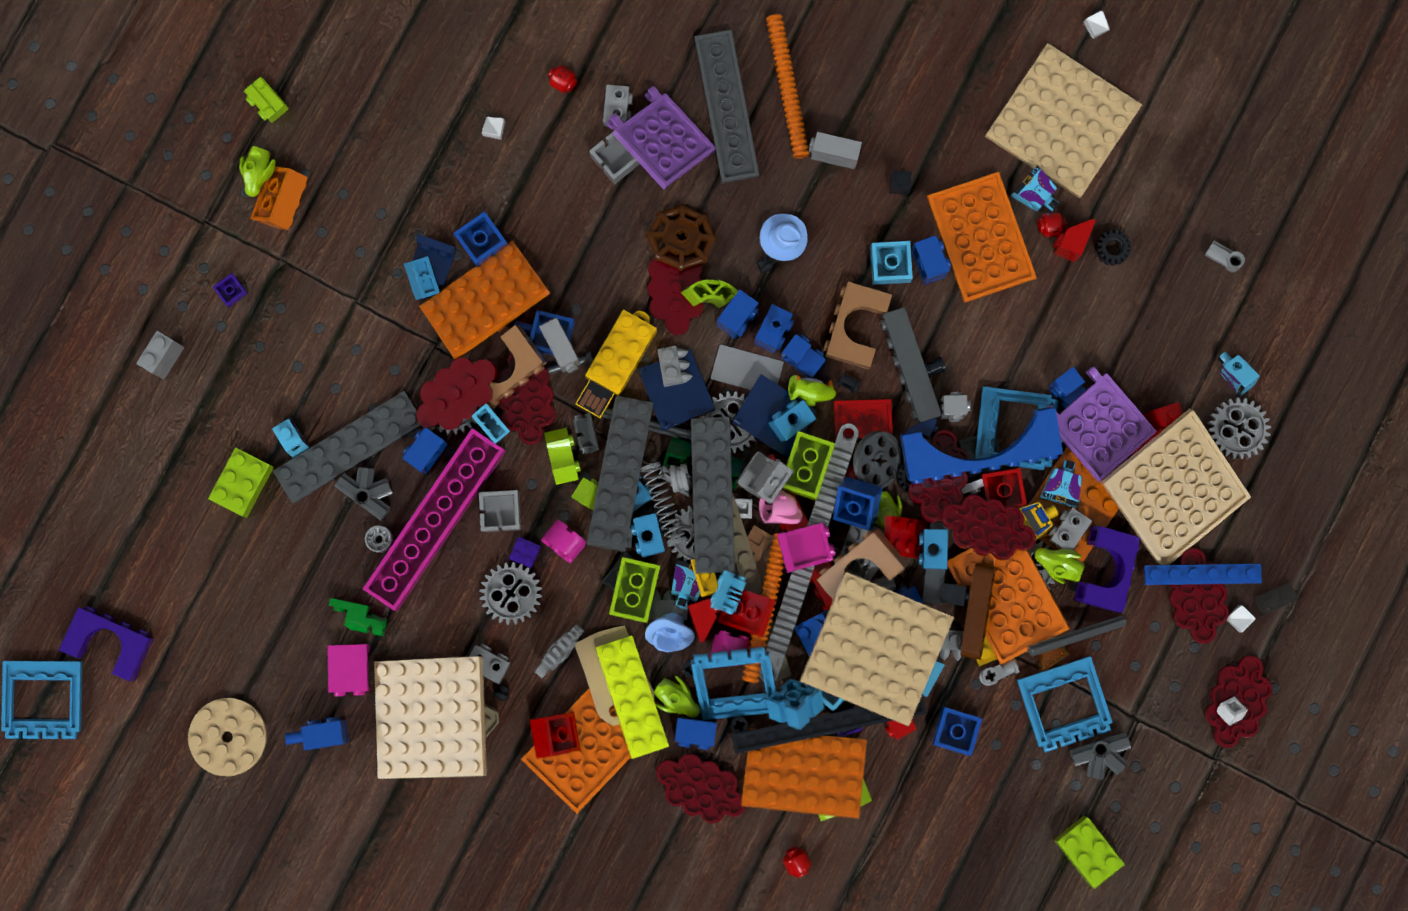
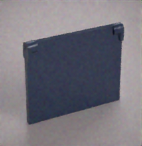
[637,349,715,431]
[732,374,817,459]

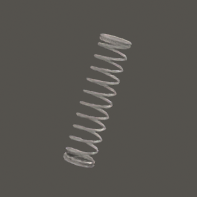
[641,462,687,547]

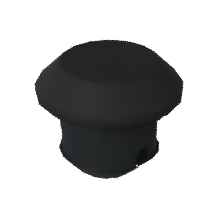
[757,257,774,273]
[493,684,510,701]

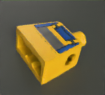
[1019,502,1058,541]

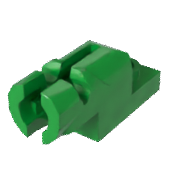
[328,598,387,636]

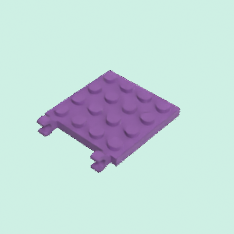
[606,86,716,190]
[1045,367,1157,482]

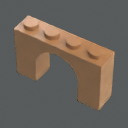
[823,282,892,370]
[471,325,547,409]
[817,529,908,599]

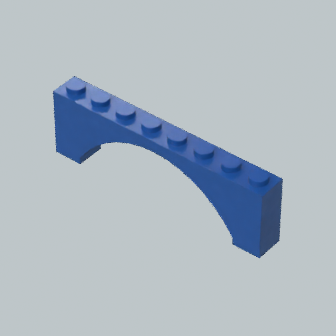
[900,407,1063,484]

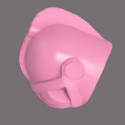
[759,490,802,524]

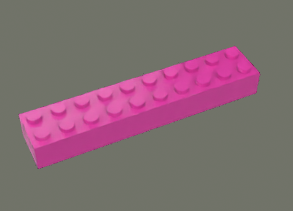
[363,429,506,611]

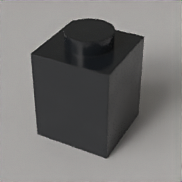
[889,170,912,195]
[941,582,970,606]

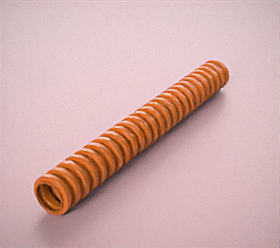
[766,14,810,159]
[741,533,785,683]

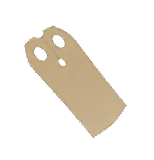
[575,625,654,726]

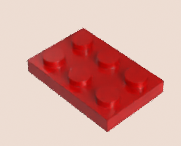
[834,399,893,440]
[884,516,928,559]
[718,588,776,637]

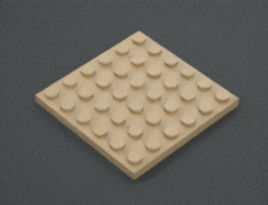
[985,43,1142,198]
[1101,409,1251,565]
[800,572,954,726]
[374,656,487,779]

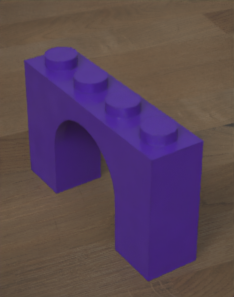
[1074,526,1140,613]
[59,605,154,681]

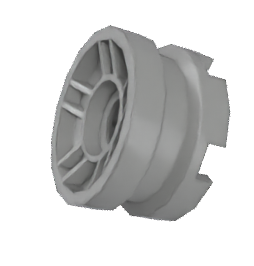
[670,464,690,493]
[365,525,394,553]

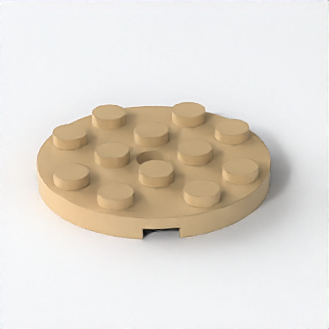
[188,698,267,776]

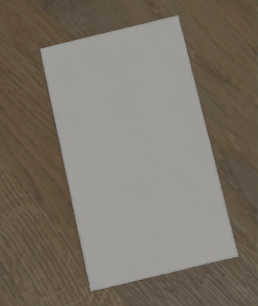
[710,344,784,390]

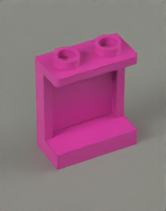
[777,522,835,573]
[328,644,370,696]

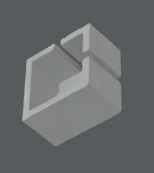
[589,131,640,185]
[479,490,522,532]

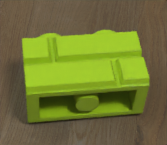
[244,77,289,123]

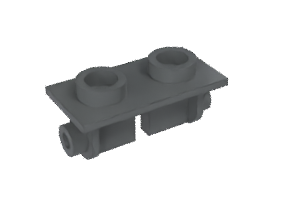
[573,413,599,454]

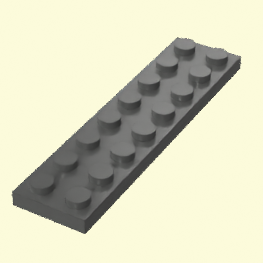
[694,30,759,183]
[273,391,422,504]
[587,396,653,552]
[691,417,735,574]

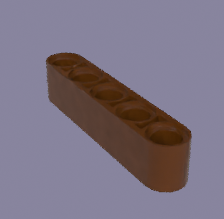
[960,563,996,660]

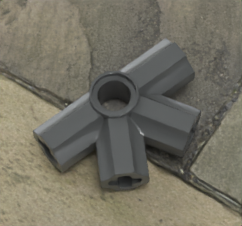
[335,467,393,521]
[1069,732,1131,780]

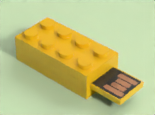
[576,309,657,419]

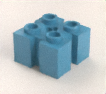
[766,678,824,730]

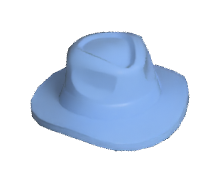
[759,213,807,261]
[645,613,695,652]

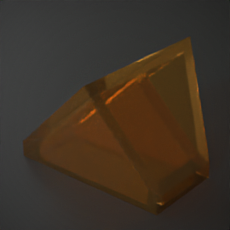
[1038,647,1070,671]

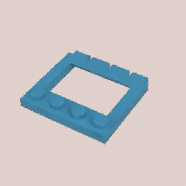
[975,386,1058,470]
[691,647,776,720]
[1016,656,1113,753]
[1,661,83,739]

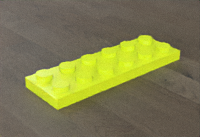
[595,636,669,759]

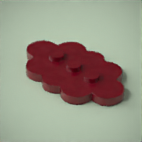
[647,252,704,336]
[495,353,556,445]
[416,358,497,430]
[908,430,969,523]
[941,494,1036,561]
[1169,548,1229,644]
[1204,655,1272,748]
[656,753,746,824]

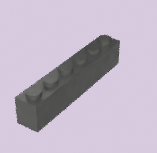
[880,307,942,424]

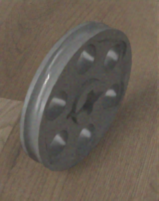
[853,431,902,488]

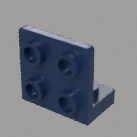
[412,234,457,286]

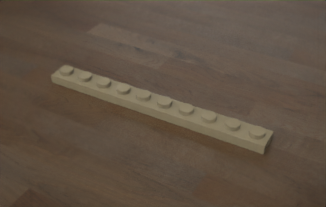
[733,495,792,681]

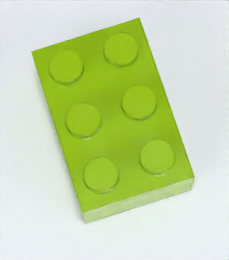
[782,431,835,500]
[208,448,274,518]
[609,557,660,623]
[1054,816,1125,889]

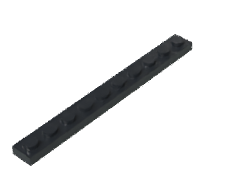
[731,694,927,754]

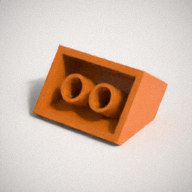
[250,167,308,230]

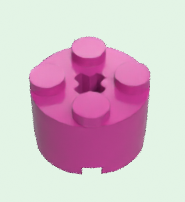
[541,519,587,564]
[709,631,751,667]

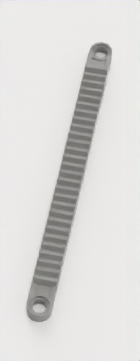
[759,424,858,681]

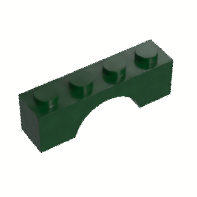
[663,437,745,489]

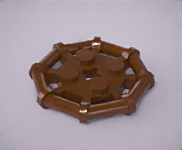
[646,204,717,271]

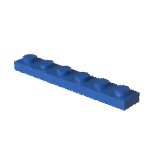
[1143,564,1262,585]

